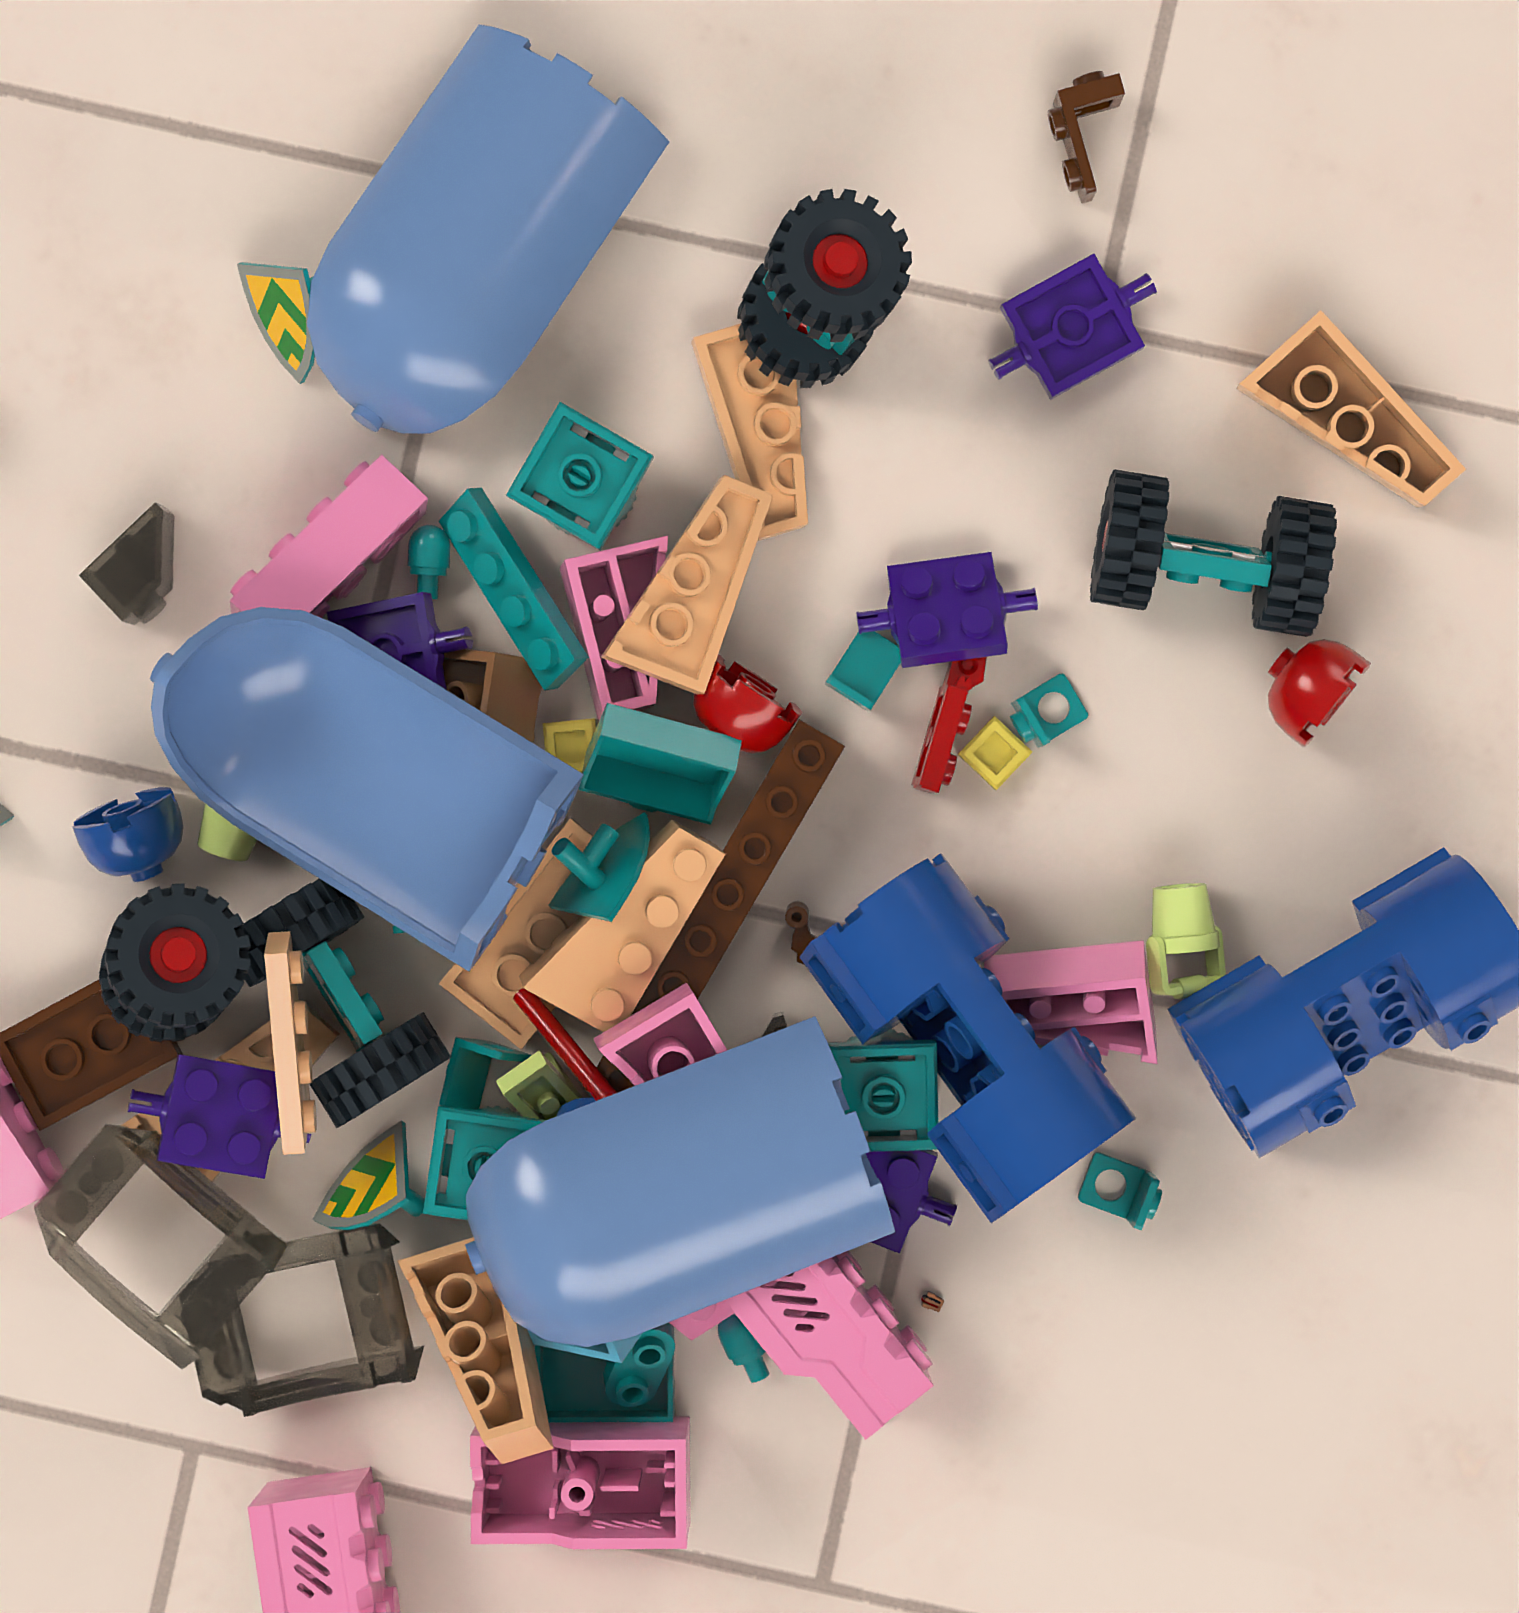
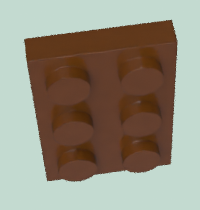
[0,980,183,1131]

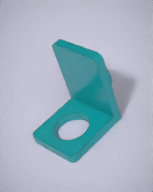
[825,631,901,712]
[1009,674,1088,748]
[439,1037,532,1110]
[1078,1152,1162,1230]

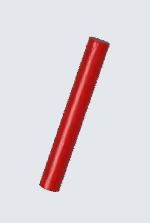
[513,988,617,1101]

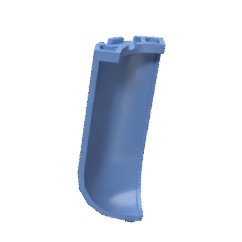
[307,24,669,434]
[150,607,584,972]
[465,1016,895,1347]

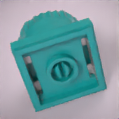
[506,402,654,551]
[828,1029,939,1152]
[423,1105,546,1220]

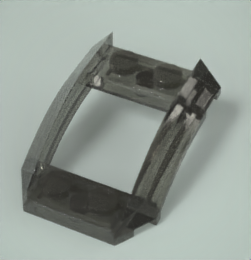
[34,1124,288,1370]
[179,1223,424,1417]

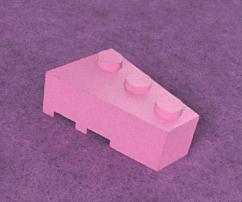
[560,535,668,721]
[984,940,1158,1064]
[0,1058,64,1219]

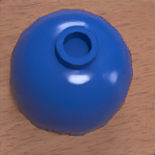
[72,787,184,882]

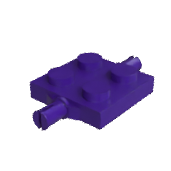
[988,254,1157,400]
[856,552,1038,668]
[327,592,473,690]
[127,1054,311,1179]
[866,1150,957,1254]

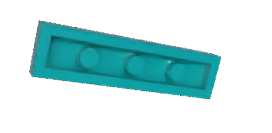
[438,487,589,691]

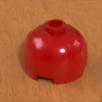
[1268,639,1371,747]
[693,654,802,753]

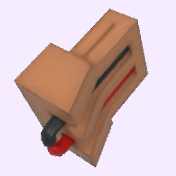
[921,1291,944,1312]

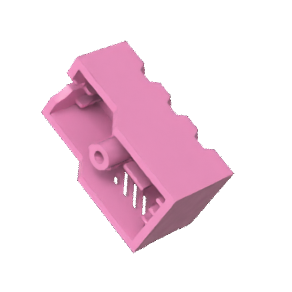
[724,1251,934,1440]
[470,1416,691,1549]
[248,1467,400,1613]

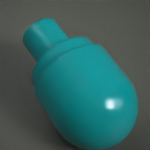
[407,525,451,599]
[718,1313,770,1383]

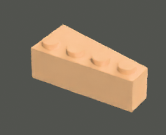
[1236,310,1466,508]
[519,819,725,1032]
[397,1237,554,1464]

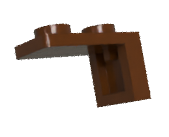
[1048,71,1125,203]

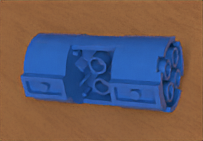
[1167,847,1519,1159]
[800,853,1136,1223]

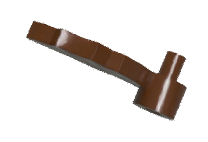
[785,901,817,965]

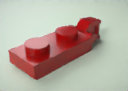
[911,657,987,793]

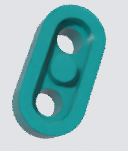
[603,1322,675,1407]

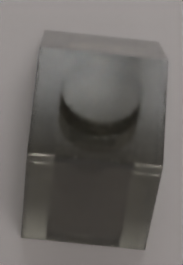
[79,502,174,625]

